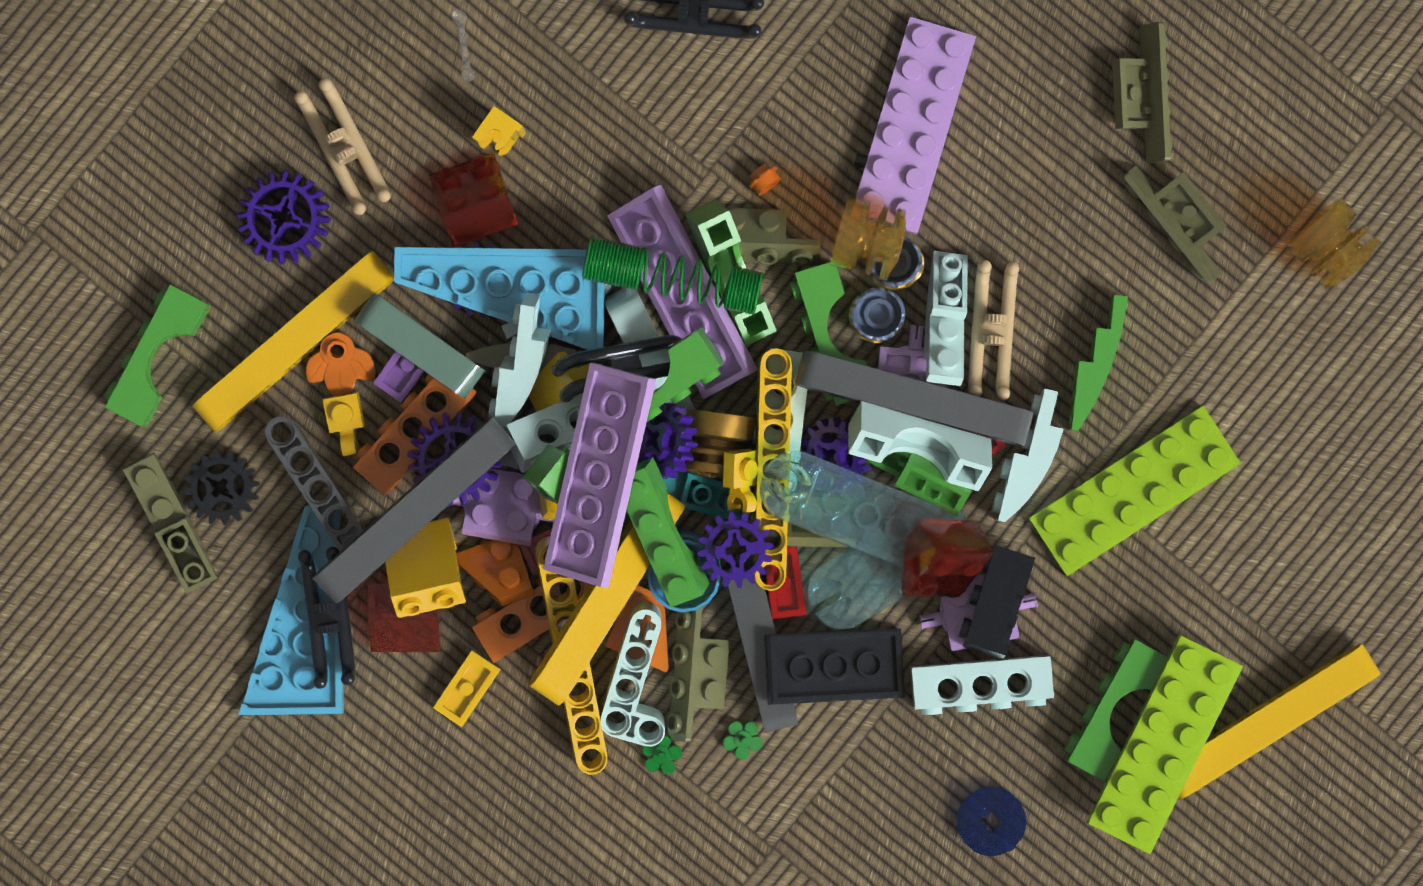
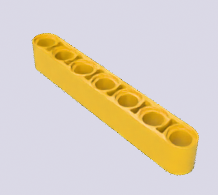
[192,251,394,433]
[752,348,792,591]
[529,492,685,706]
[535,536,607,775]
[1178,643,1381,800]

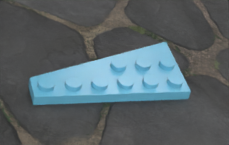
[394,247,605,350]
[238,506,344,715]

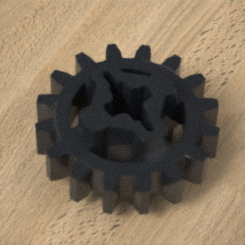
[183,450,260,525]

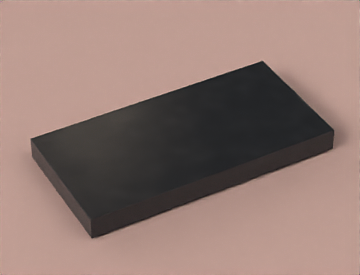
[764,628,905,705]

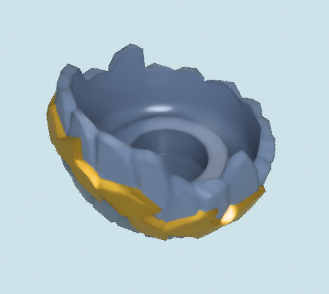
[869,235,924,290]
[849,287,905,343]

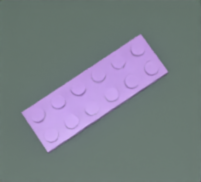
[850,17,976,235]
[607,185,758,399]
[543,362,656,587]

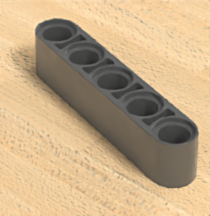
[265,416,365,552]
[724,561,799,733]

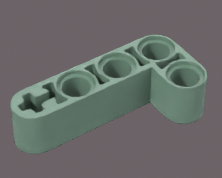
[354,293,485,399]

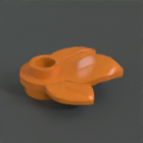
[306,332,376,396]

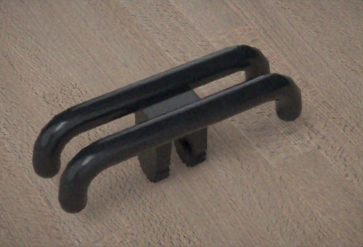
[623,0,764,39]
[552,335,682,403]
[298,547,356,689]

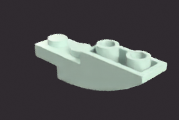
[924,251,968,386]
[489,293,550,429]
[992,389,1063,522]

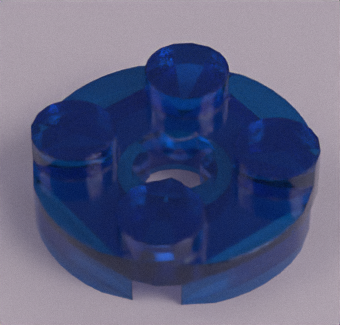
[956,786,1026,856]

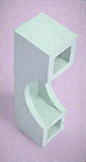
[848,401,992,491]

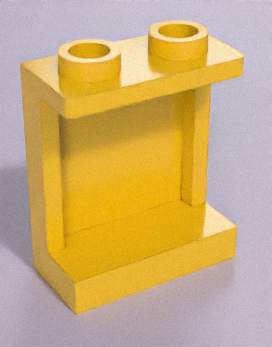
[385,518,466,618]

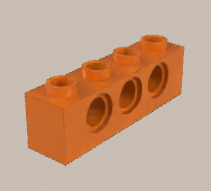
[353,374,479,495]
[472,578,590,663]

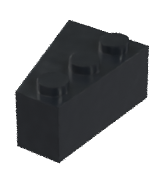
[958,545,1035,660]

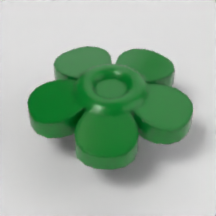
[723,720,763,759]
[642,735,682,774]

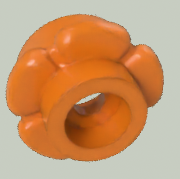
[749,164,781,196]

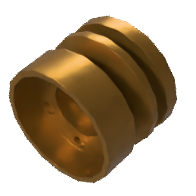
[685,409,756,479]

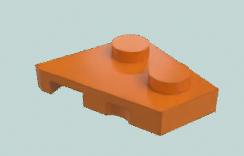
[456,540,535,606]
[605,585,669,673]

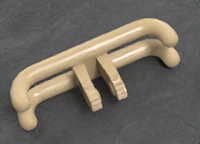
[294,78,391,215]
[968,260,1019,400]

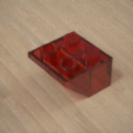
[429,152,518,247]
[901,519,993,598]
[368,583,441,652]

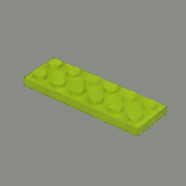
[1028,405,1241,577]
[1086,635,1243,854]

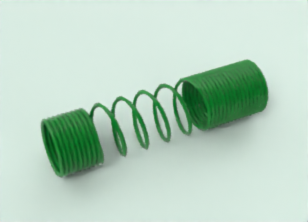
[582,236,763,315]

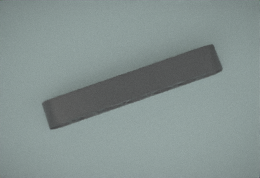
[795,350,1034,447]
[312,417,516,604]

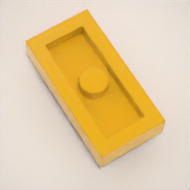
[433,650,501,727]

